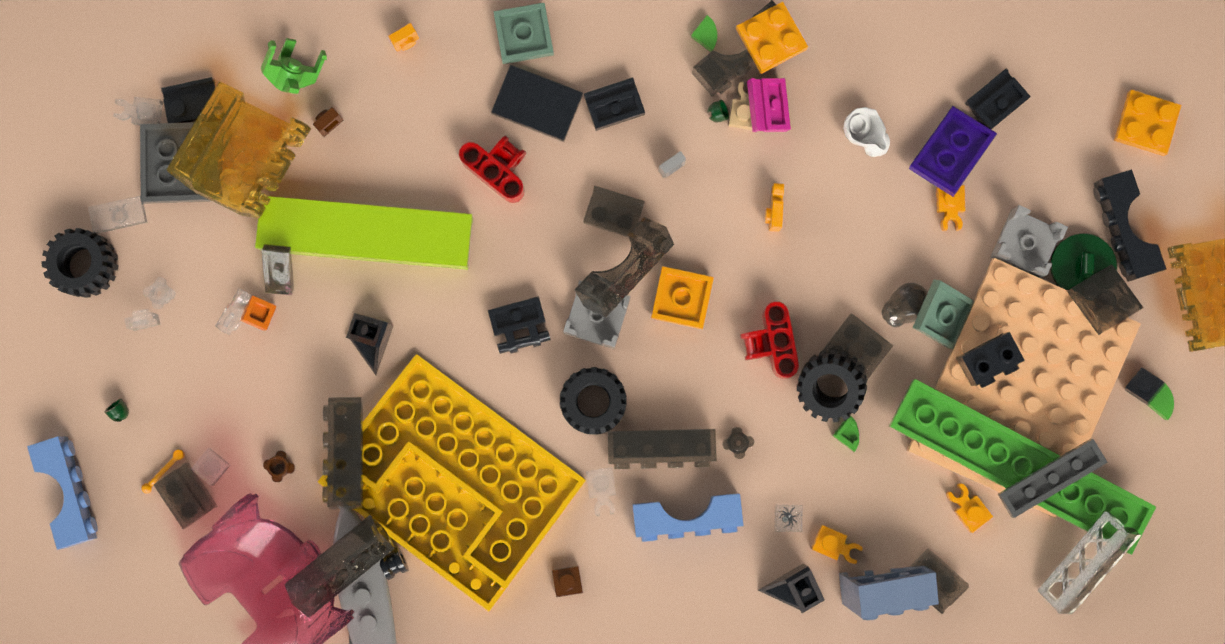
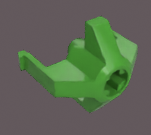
[261,38,327,94]

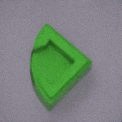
[691,15,717,53]
[1147,384,1174,420]
[832,416,859,452]

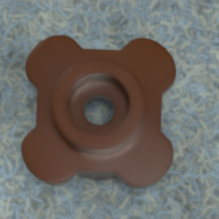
[263,451,295,482]

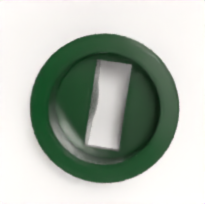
[707,100,729,123]
[104,399,129,422]

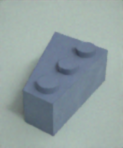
[839,566,939,620]

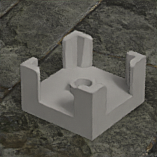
[991,205,1068,278]
[563,280,630,349]

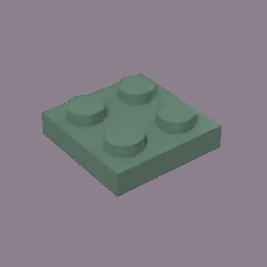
[493,2,554,64]
[913,279,974,349]

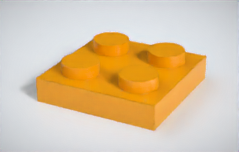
[736,2,808,74]
[1114,90,1182,156]
[651,266,714,330]

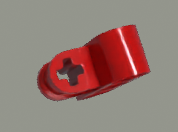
[459,135,526,203]
[740,302,799,379]

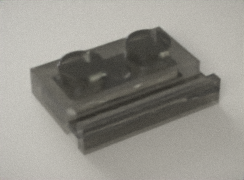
[583,186,645,239]
[154,463,218,529]
[910,548,969,614]

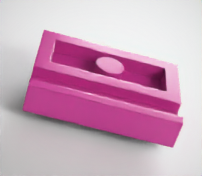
[747,78,791,132]

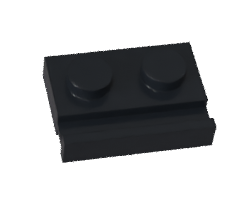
[965,68,1031,130]
[161,77,222,123]
[584,77,645,131]

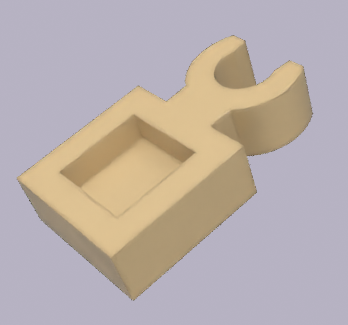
[728,82,752,130]

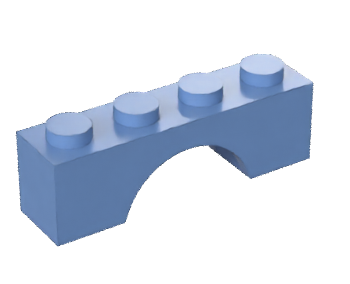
[27,436,98,550]
[632,493,744,542]

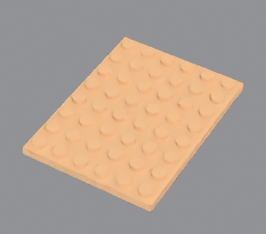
[907,258,1141,518]

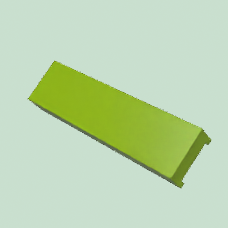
[255,196,473,270]

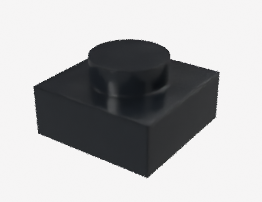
[1125,368,1165,405]

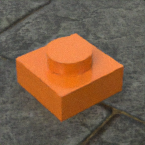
[240,295,277,331]

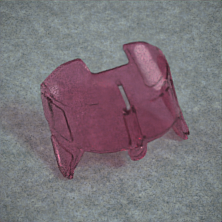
[178,493,354,644]

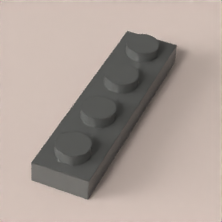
[998,439,1108,518]

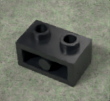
[956,332,1025,388]

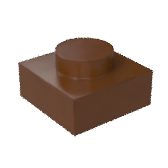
[313,107,344,137]
[552,566,583,597]

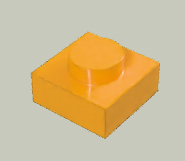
[388,23,419,52]

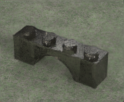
[692,0,776,97]
[575,217,674,318]

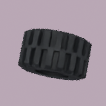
[41,228,119,298]
[797,349,867,423]
[560,367,627,435]

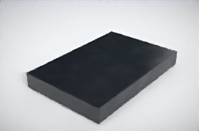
[491,65,583,142]

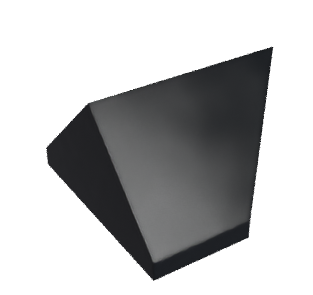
[346,313,393,375]
[758,564,825,613]

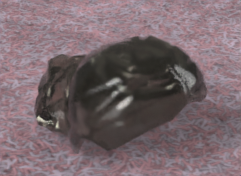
[882,282,928,327]

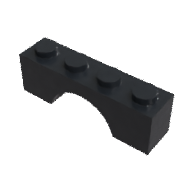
[1093,169,1167,282]

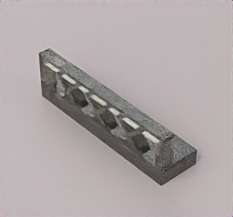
[1037,511,1141,614]

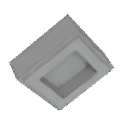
[658,151,686,178]

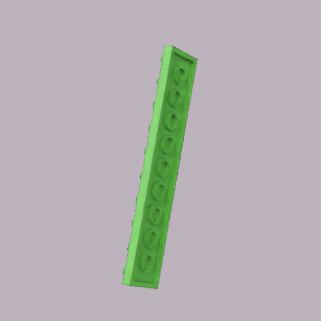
[889,379,1156,555]

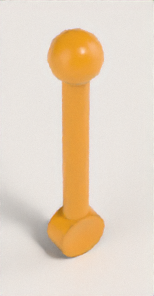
[141,450,185,494]

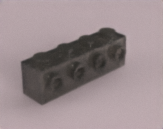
[322,397,363,509]
[608,429,717,469]
[284,515,395,618]

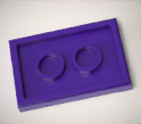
[909,106,997,197]

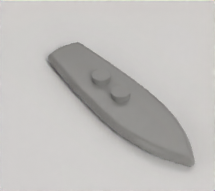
[333,503,397,644]

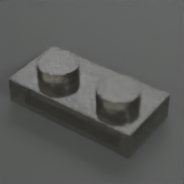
[262,244,294,295]

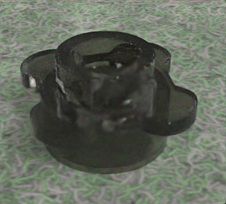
[722,427,754,459]

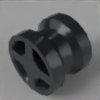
[380,547,409,580]

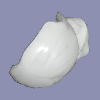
[843,107,890,157]

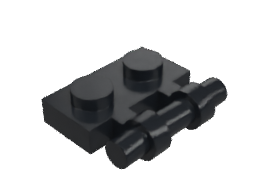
[488,296,551,354]

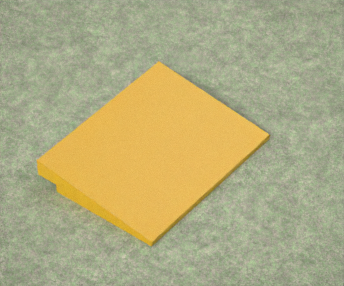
[318,354,586,612]

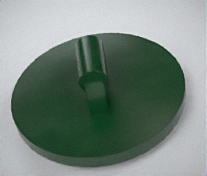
[1050,233,1117,299]

